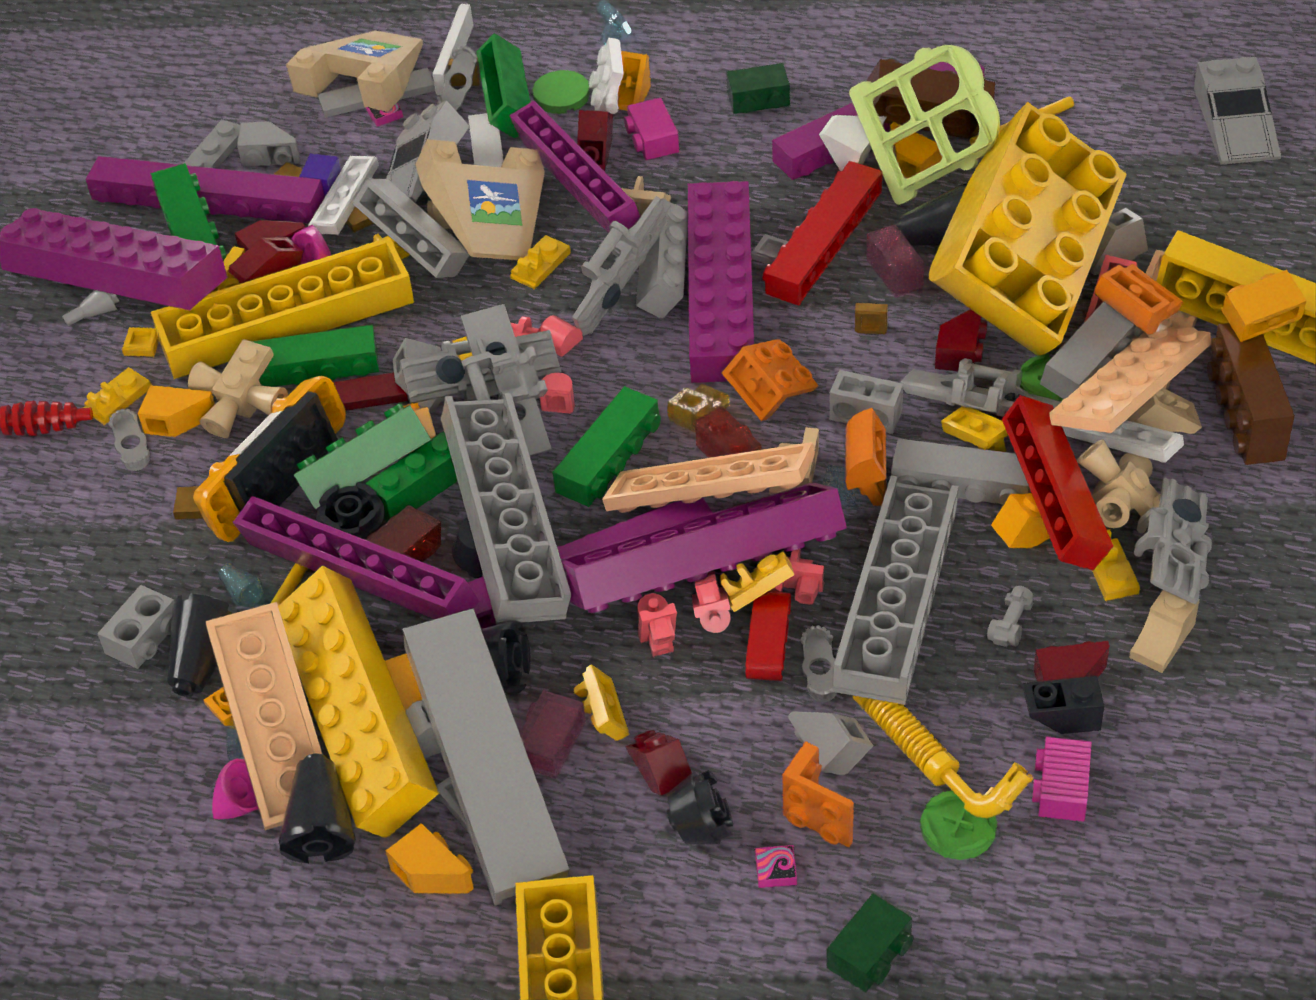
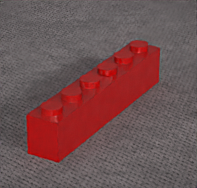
[762,161,882,306]
[1002,395,1114,571]

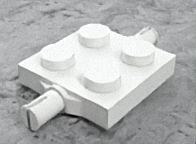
[589,37,624,114]

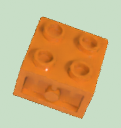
[722,339,818,421]
[782,741,854,847]

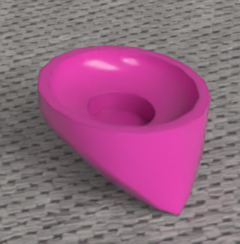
[291,224,331,265]
[212,758,259,820]

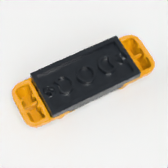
[193,376,346,542]

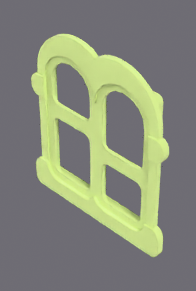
[849,45,1000,205]

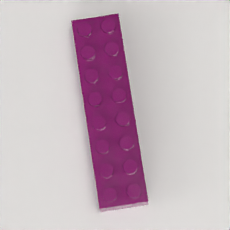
[688,181,754,383]
[0,208,228,310]
[561,482,847,613]

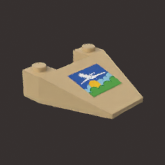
[286,31,423,112]
[415,139,545,260]

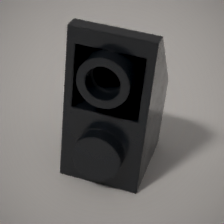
[1023,676,1105,734]

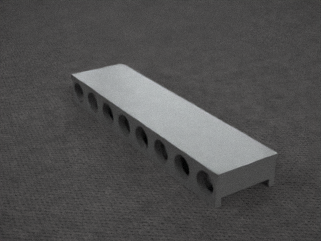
[441,393,571,624]
[832,475,959,705]
[403,609,570,905]

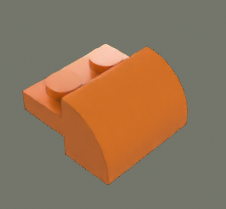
[1095,264,1183,335]
[845,408,887,506]

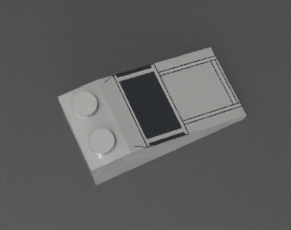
[1194,57,1281,165]
[386,100,470,202]

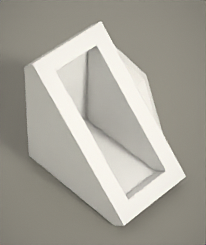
[819,115,887,171]

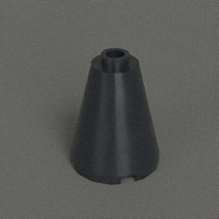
[896,183,968,246]
[167,594,240,697]
[481,621,531,693]
[279,754,356,864]

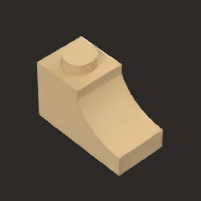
[1127,388,1202,434]
[1129,590,1200,673]

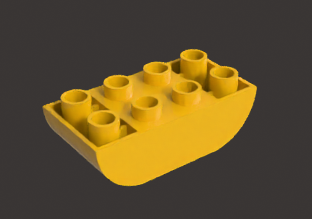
[929,102,1127,355]

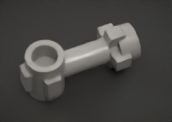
[987,586,1033,647]

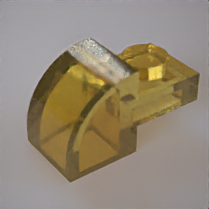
[667,383,730,435]

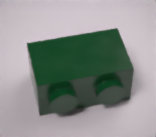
[726,63,790,114]
[827,893,914,993]

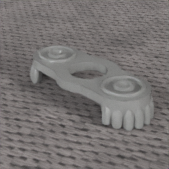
[437,46,477,111]
[109,409,150,471]
[801,625,837,702]

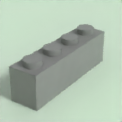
[352,178,469,278]
[636,198,688,318]
[1040,302,1144,399]
[891,438,1029,505]

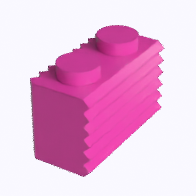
[624,98,679,160]
[1032,736,1092,822]

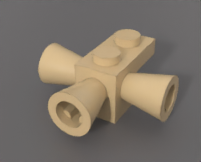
[188,339,288,438]
[1077,439,1161,528]

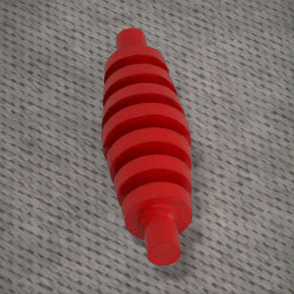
[0,400,93,436]

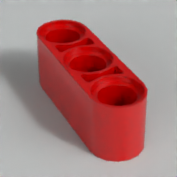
[745,591,791,681]

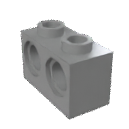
[830,370,903,434]
[97,585,175,669]

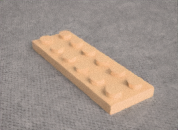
[1049,324,1211,433]
[602,442,815,513]
[205,602,322,830]

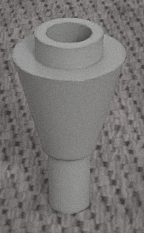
[62,290,119,326]

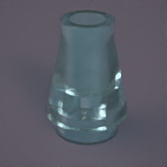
[218,563,263,607]

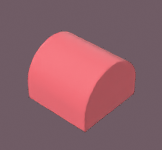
[539,315,583,357]
[540,373,575,414]

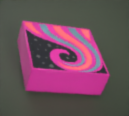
[366,103,404,127]
[755,845,797,888]

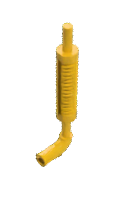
[852,695,1034,818]

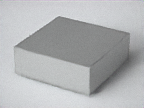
[751,234,788,264]

